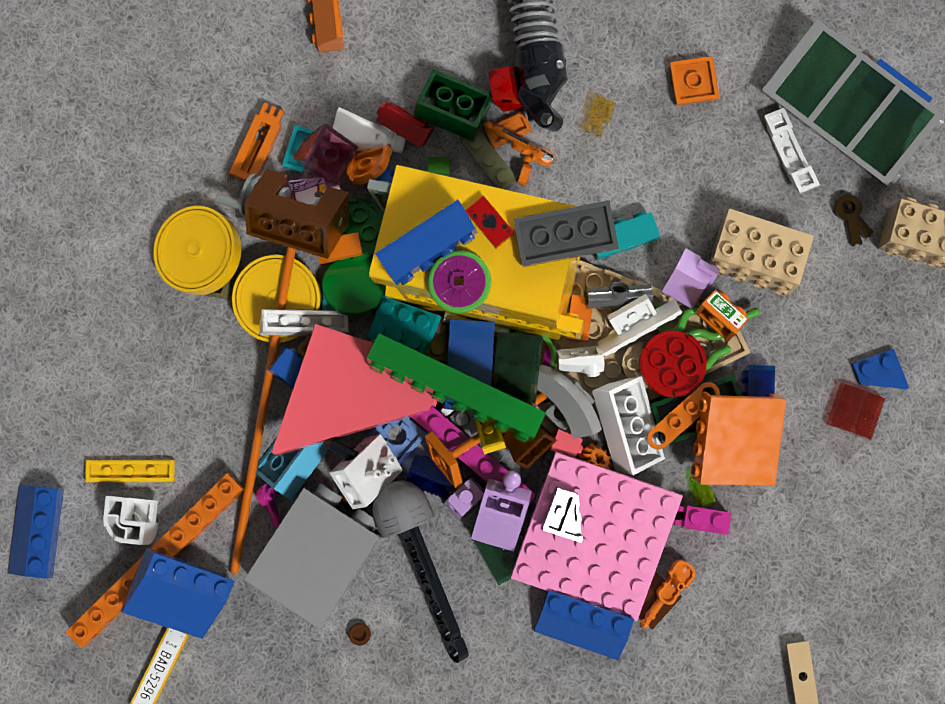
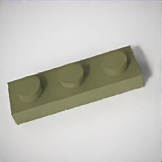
[461,130,518,190]

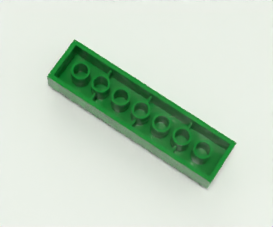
[367,333,546,443]

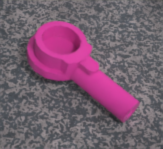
[256,484,281,527]

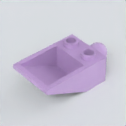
[471,471,532,552]

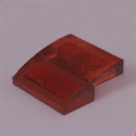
[827,383,885,440]

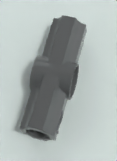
[584,282,653,311]

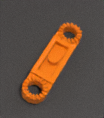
[647,382,720,450]

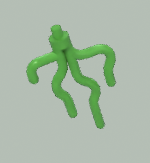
[643,301,760,371]

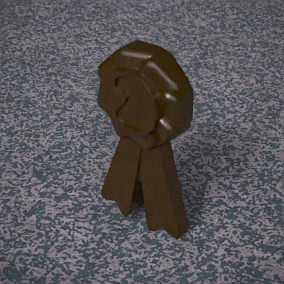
[834,194,874,247]

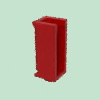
[376,101,435,148]

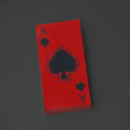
[465,196,515,249]

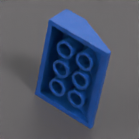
[120,548,235,639]

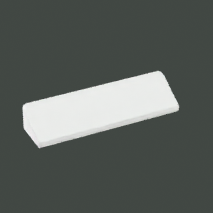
[259,310,349,336]

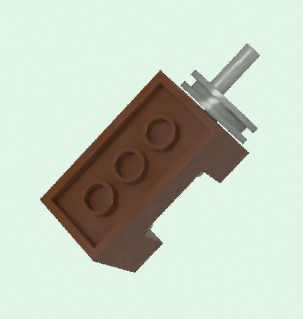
[215,169,349,259]

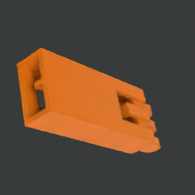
[229,102,285,181]

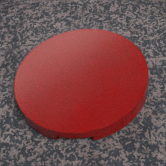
[639,330,707,397]

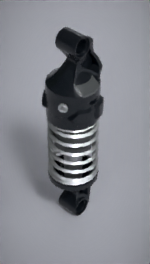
[507,0,568,132]

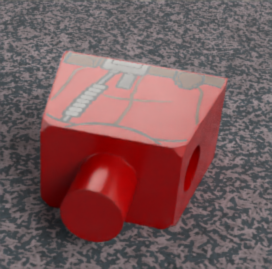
[488,66,524,112]

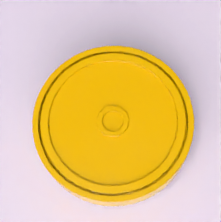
[153,206,242,295]
[232,255,322,343]

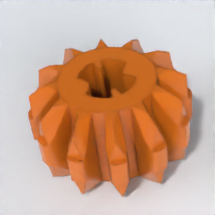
[576,444,613,470]

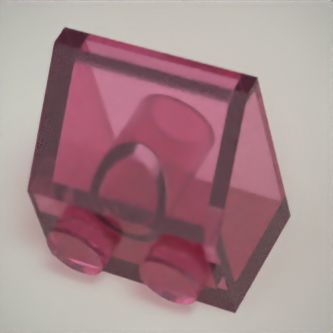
[293,123,359,184]

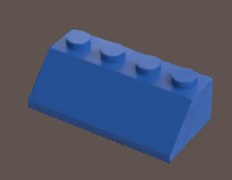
[375,200,477,285]
[8,485,64,579]
[534,590,634,660]

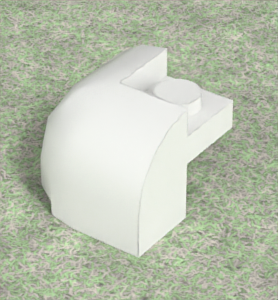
[103,496,159,545]

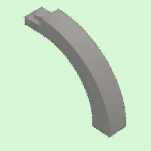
[492,360,602,439]

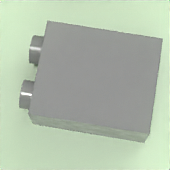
[244,483,381,629]

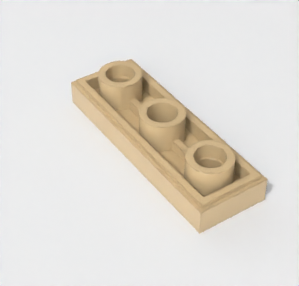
[785,641,819,704]

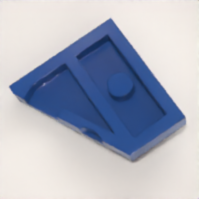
[851,349,909,390]

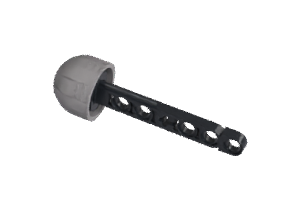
[372,481,469,663]

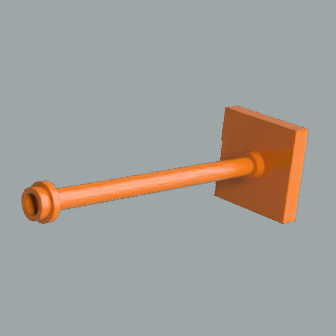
[425,392,550,489]

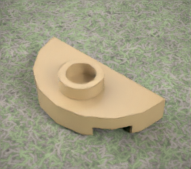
[621,342,646,386]

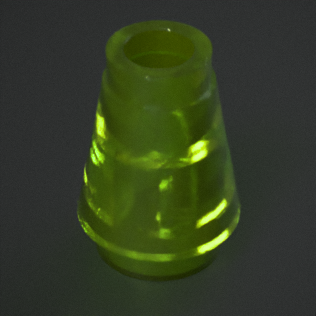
[690,477,716,508]

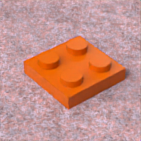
[669,56,720,106]

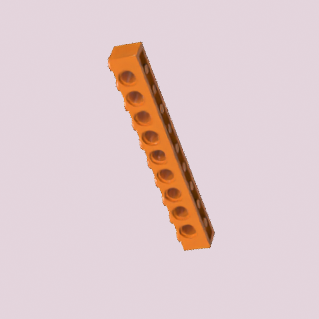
[65,473,244,648]

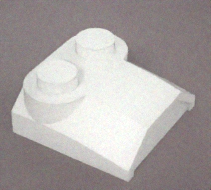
[556,345,604,377]

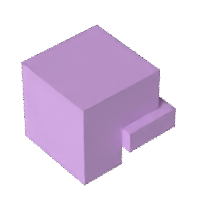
[662,249,720,309]

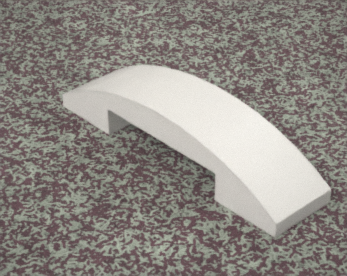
[764,108,820,194]

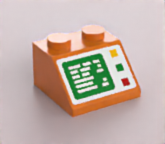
[695,289,749,342]

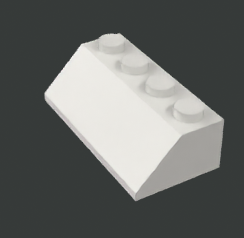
[592,376,665,475]

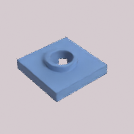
[365,417,428,464]

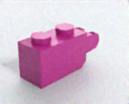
[672,506,731,535]

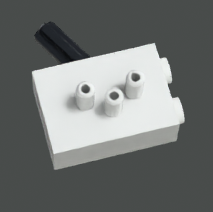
[326,434,403,509]

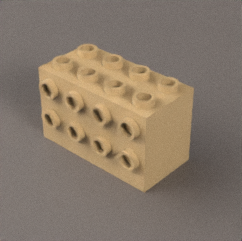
[878,197,945,269]
[708,208,814,296]

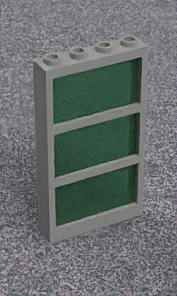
[762,19,944,186]

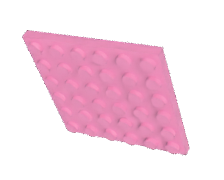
[510,451,683,621]

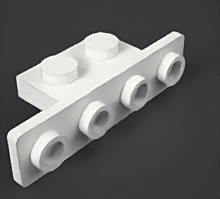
[598,294,682,356]

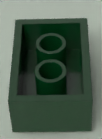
[414,69,492,142]

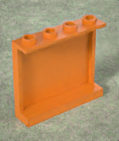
[691,392,787,486]

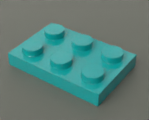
[367,296,441,355]

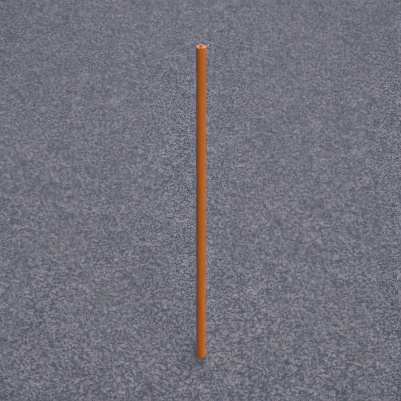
[230,247,296,574]

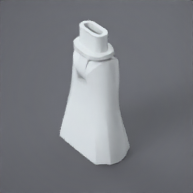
[328,107,406,154]

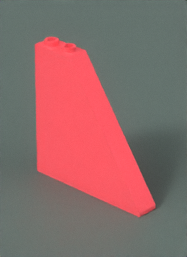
[272,324,437,456]

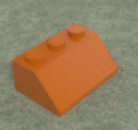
[308,0,345,52]

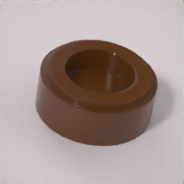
[348,623,371,646]

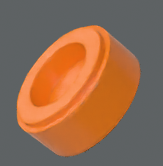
[518,163,532,186]

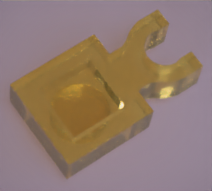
[585,96,616,138]

